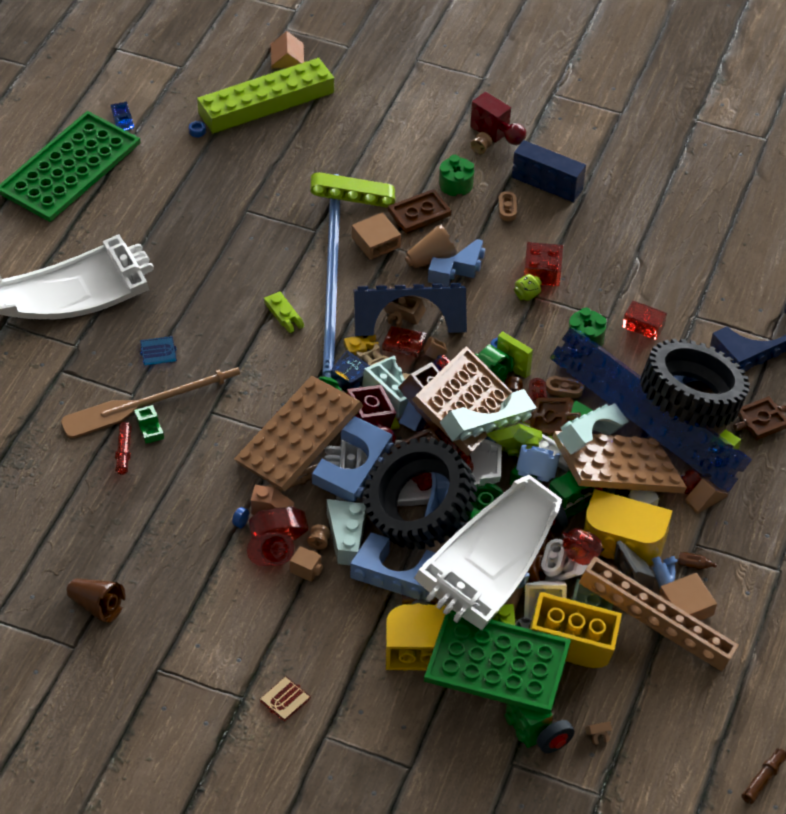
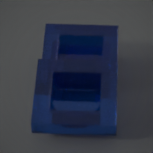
[110,102,134,130]

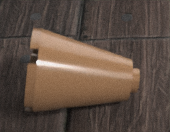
[405,225,457,269]

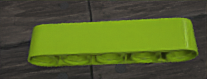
[310,172,395,207]

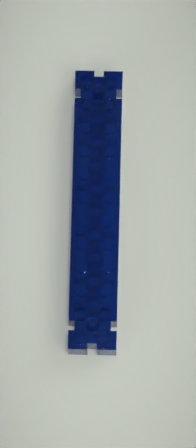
[550,327,752,491]

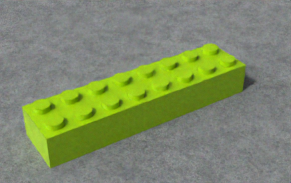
[197,58,334,134]

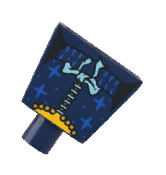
[331,350,370,392]

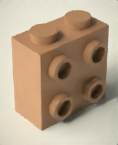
[352,212,401,260]
[659,573,717,621]

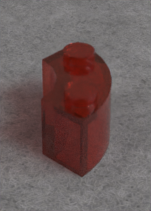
[248,506,309,545]

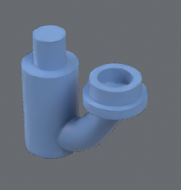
[652,556,678,588]

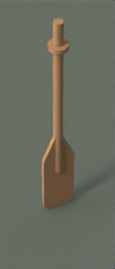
[61,367,240,438]

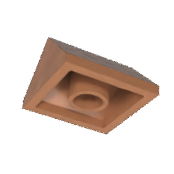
[271,31,304,68]

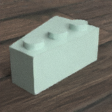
[362,356,409,419]
[327,499,366,565]

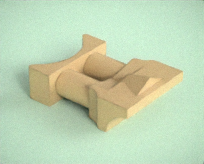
[356,344,389,366]

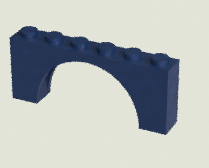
[353,283,467,336]
[710,305,786,371]

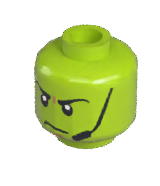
[514,274,542,301]

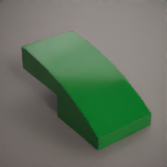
[134,405,164,444]

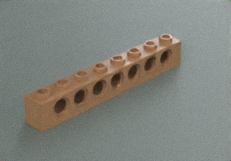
[579,556,739,672]

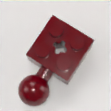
[470,91,526,145]
[346,385,396,444]

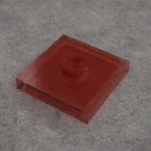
[382,326,427,357]

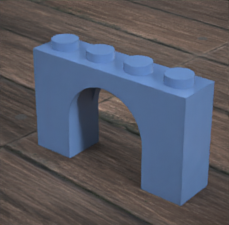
[312,416,394,502]
[350,533,436,600]

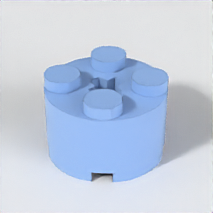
[516,445,560,482]

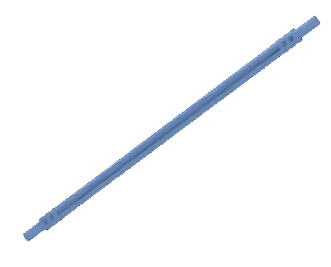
[323,174,340,378]

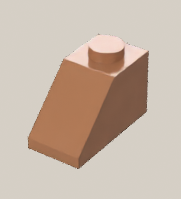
[251,485,294,521]

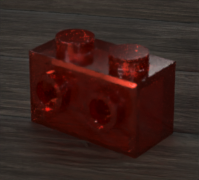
[623,300,667,340]

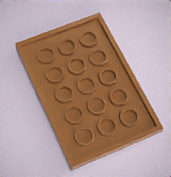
[412,346,513,456]
[234,375,363,492]
[552,431,687,493]

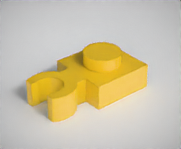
[344,335,379,356]

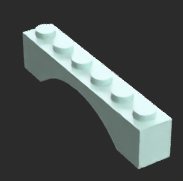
[440,389,536,442]
[557,403,629,454]

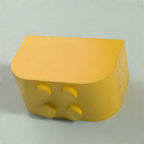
[583,489,672,566]
[530,592,622,668]
[386,604,447,670]

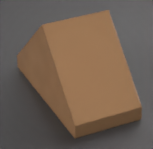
[685,478,728,514]

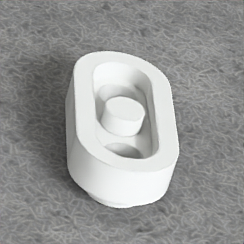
[541,539,567,576]

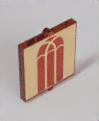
[260,676,311,722]

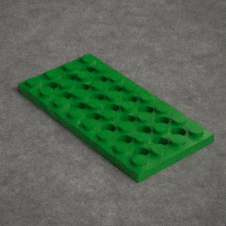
[0,111,141,222]

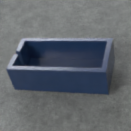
[512,140,586,202]

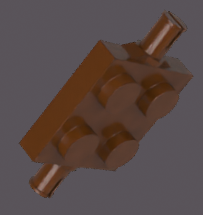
[733,396,786,440]
[528,398,581,436]

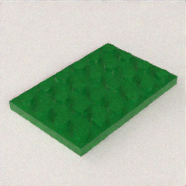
[424,610,571,715]

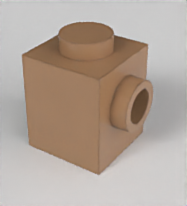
[290,546,323,582]

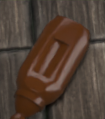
[678,552,717,569]

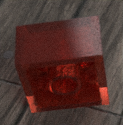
[524,242,563,286]

